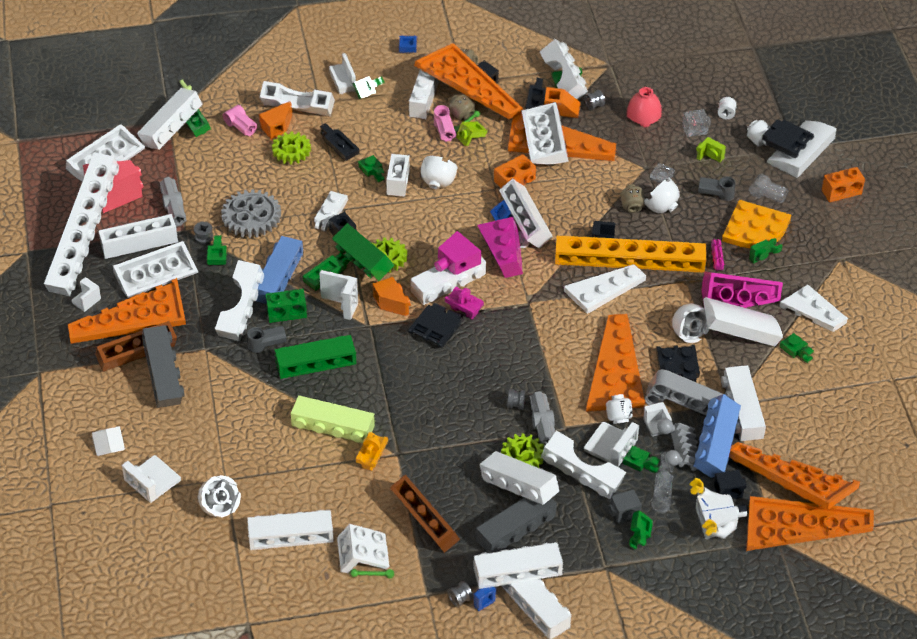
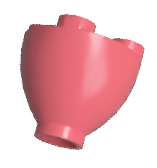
[627,87,662,127]

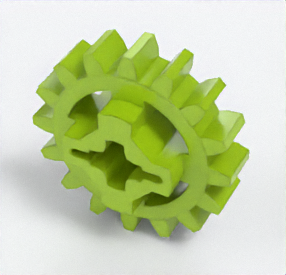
[272,131,311,165]
[372,237,407,273]
[501,433,544,468]

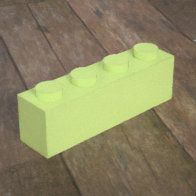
[291,396,375,443]

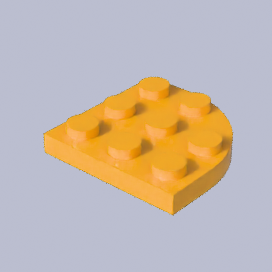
[722,200,792,248]

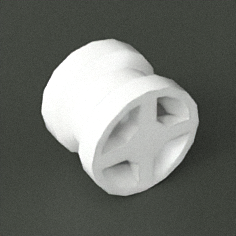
[718,97,737,119]

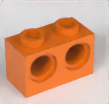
[494,154,536,188]
[822,167,865,203]

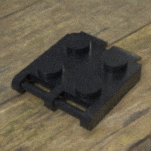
[762,119,814,158]
[408,303,461,348]
[656,345,700,382]

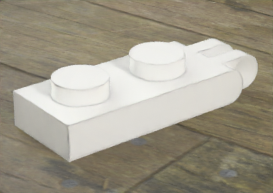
[314,191,348,231]

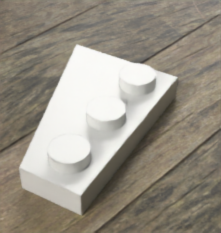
[780,285,848,332]

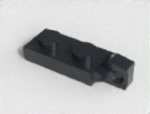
[525,77,546,110]
[320,123,360,161]

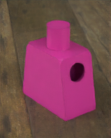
[434,231,481,275]

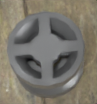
[584,90,605,110]
[194,221,213,245]
[507,388,525,410]
[447,581,473,608]

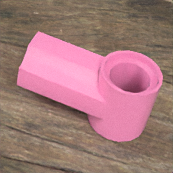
[223,105,257,136]
[434,105,456,142]

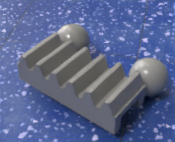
[657,418,698,471]

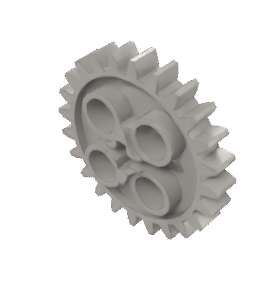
[221,189,281,238]

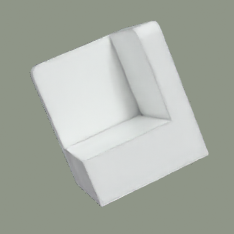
[72,277,101,312]
[643,402,672,436]
[92,426,125,456]

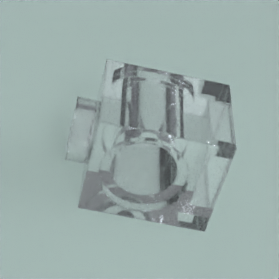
[682,109,711,137]

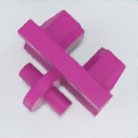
[445,287,484,319]

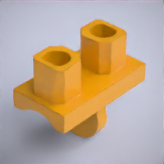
[356,432,388,471]

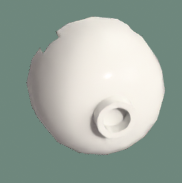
[421,156,458,189]
[644,178,680,214]
[672,303,709,343]
[198,475,241,517]

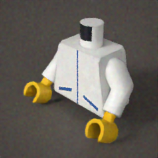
[690,478,747,539]

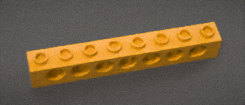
[555,235,706,273]

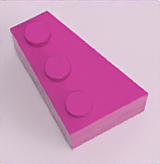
[477,217,523,278]

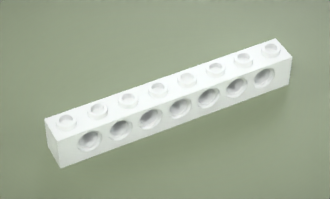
[44,152,119,296]

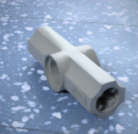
[160,177,186,227]
[529,391,555,447]

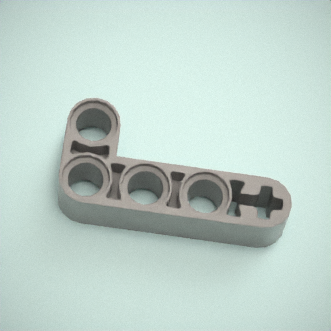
[644,370,722,415]

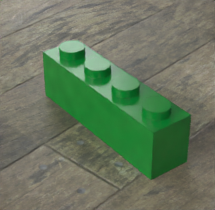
[332,223,395,281]
[275,335,356,379]

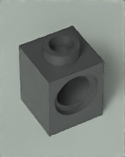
[608,489,642,524]

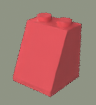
[83,160,143,213]

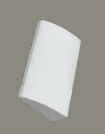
[522,102,569,164]
[767,121,837,178]
[66,124,145,182]
[113,241,198,298]
[703,297,783,346]

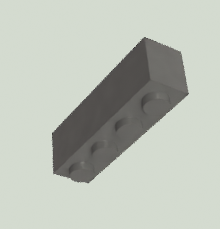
[141,325,184,408]
[476,498,557,553]

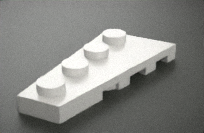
[564,264,646,314]

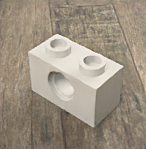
[387,154,410,196]

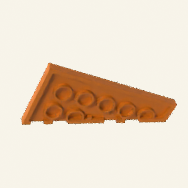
[414,43,523,119]
[508,112,616,161]
[68,278,186,344]
[586,314,645,412]
[729,442,860,510]
[746,496,874,551]

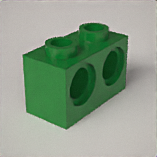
[266,289,307,323]

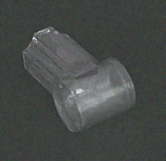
[749,174,789,203]
[652,471,673,513]

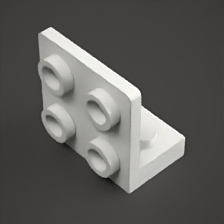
[319,270,358,320]
[584,422,639,467]
[122,455,181,503]
[337,524,389,573]

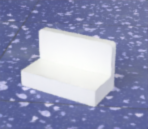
[329,53,356,94]

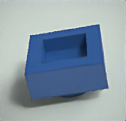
[399,36,417,53]
[490,200,513,221]
[474,587,496,611]

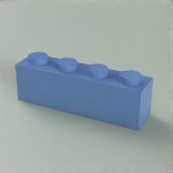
[256,236,303,304]
[694,394,741,478]

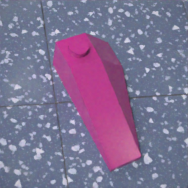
[702,271,783,308]

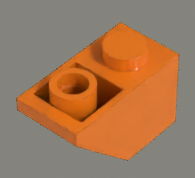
[544,87,580,118]
[259,101,292,139]
[372,277,411,316]

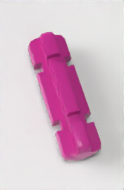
[711,239,724,271]

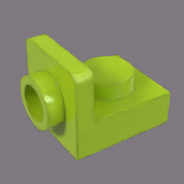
[456,121,488,146]
[696,137,726,163]

